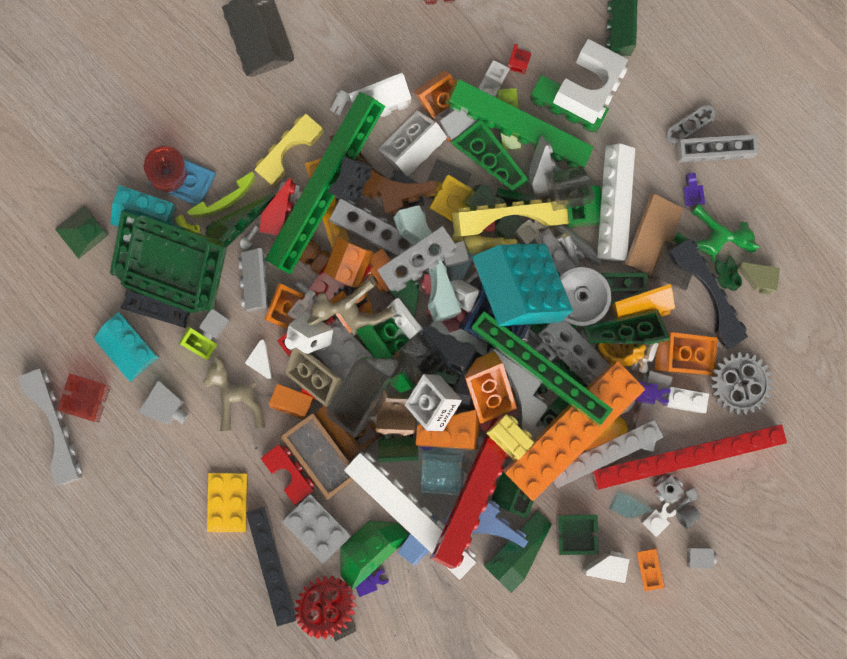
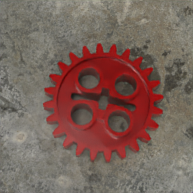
[294,575,357,639]

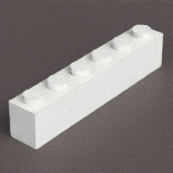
[597,143,635,262]

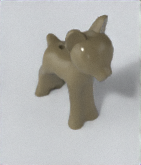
[307,276,396,335]
[203,356,265,431]

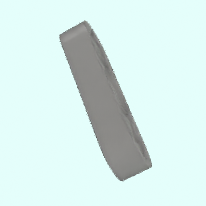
[666,105,715,145]

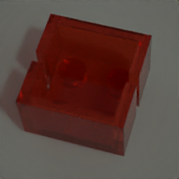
[57,373,111,423]

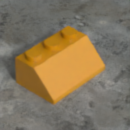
[610,284,675,319]

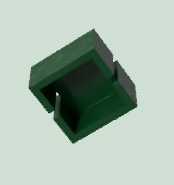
[556,514,599,555]

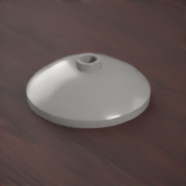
[560,267,611,326]

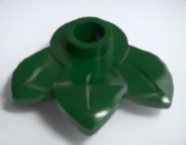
[715,256,742,291]

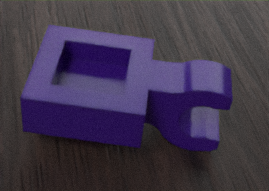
[683,173,705,207]

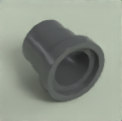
[676,506,701,529]

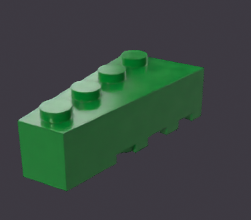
[451,120,529,192]

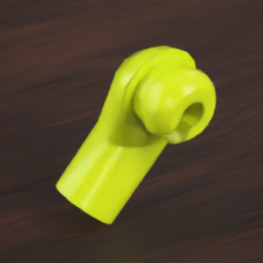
[175,215,200,233]

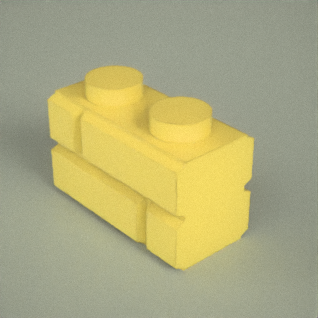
[487,414,534,461]

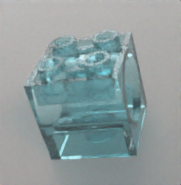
[421,453,462,495]

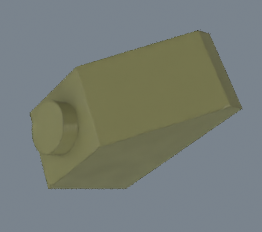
[737,262,780,295]

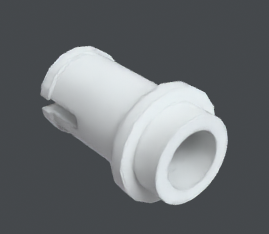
[329,90,350,116]

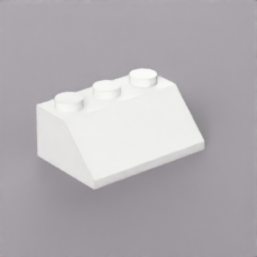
[349,73,411,117]
[377,110,447,177]

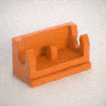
[269,384,313,420]
[637,547,665,591]

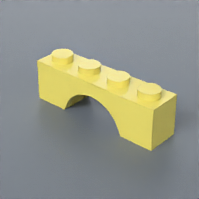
[255,114,324,188]

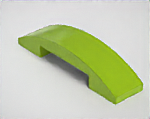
[187,172,256,218]

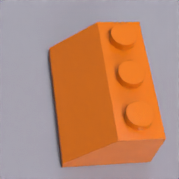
[465,351,517,424]

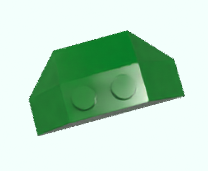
[340,520,410,590]

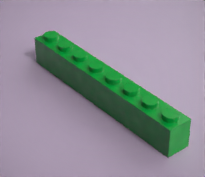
[445,79,594,170]
[472,312,613,427]

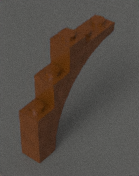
[329,135,443,216]

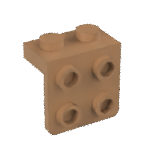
[376,395,416,435]

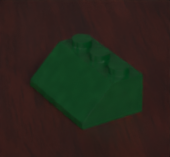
[605,0,638,56]

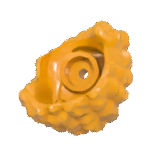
[598,343,646,367]

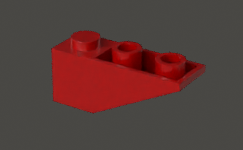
[259,177,296,235]

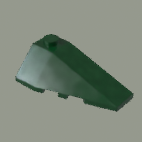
[205,193,275,247]
[583,309,670,344]
[484,510,552,593]

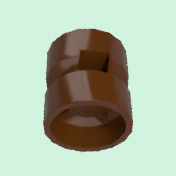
[299,240,331,276]

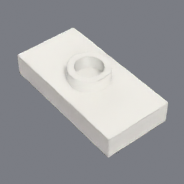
[386,298,422,339]

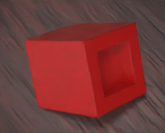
[508,44,531,75]

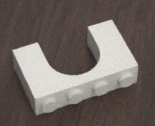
[553,39,628,124]

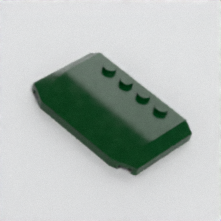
[110,209,227,313]

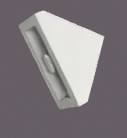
[245,340,273,379]

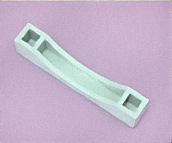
[393,205,462,324]

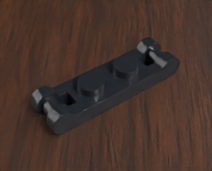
[120,290,190,328]

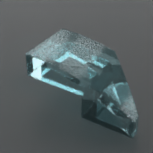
[609,492,653,519]

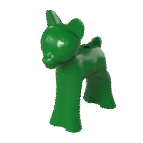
[672,204,760,262]

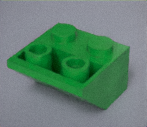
[562,184,602,228]

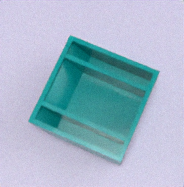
[472,244,573,326]

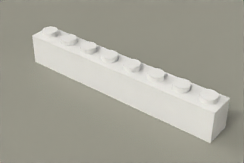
[344,452,477,580]

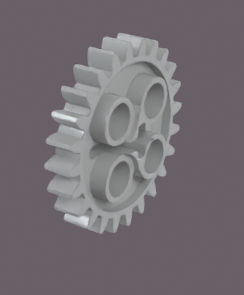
[710,352,774,415]

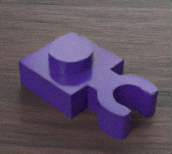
[635,381,671,405]
[356,569,389,597]

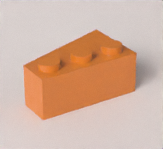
[416,410,480,450]

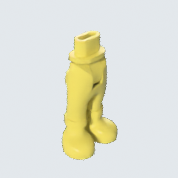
[452,234,518,254]

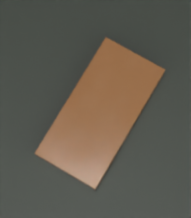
[625,194,684,279]

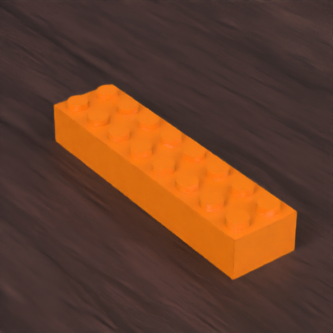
[503,361,645,501]

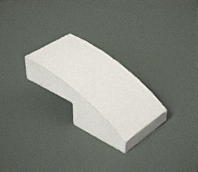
[478,60,510,97]

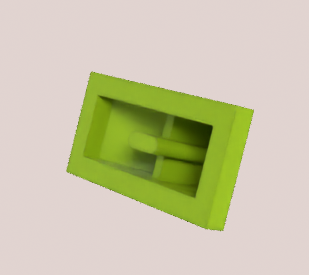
[179,327,218,361]

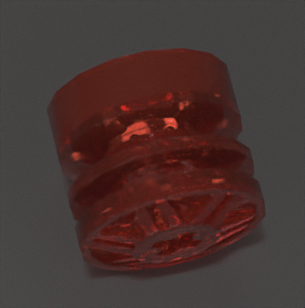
[143,146,187,192]

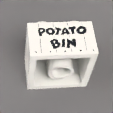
[405,374,462,431]

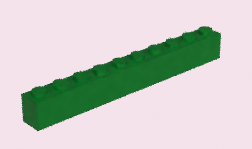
[265,92,386,275]

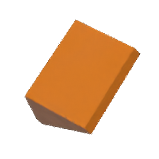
[264,283,305,330]

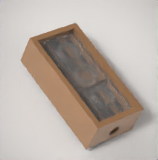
[281,414,354,501]

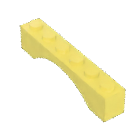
[452,198,569,236]

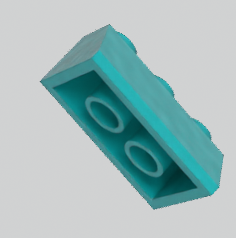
[110,185,177,227]
[93,312,160,382]

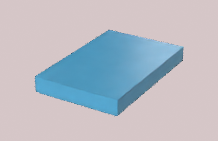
[148,150,216,206]

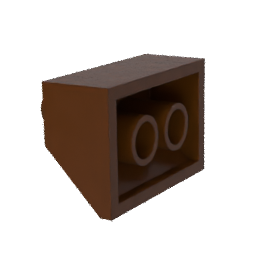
[314,389,383,461]

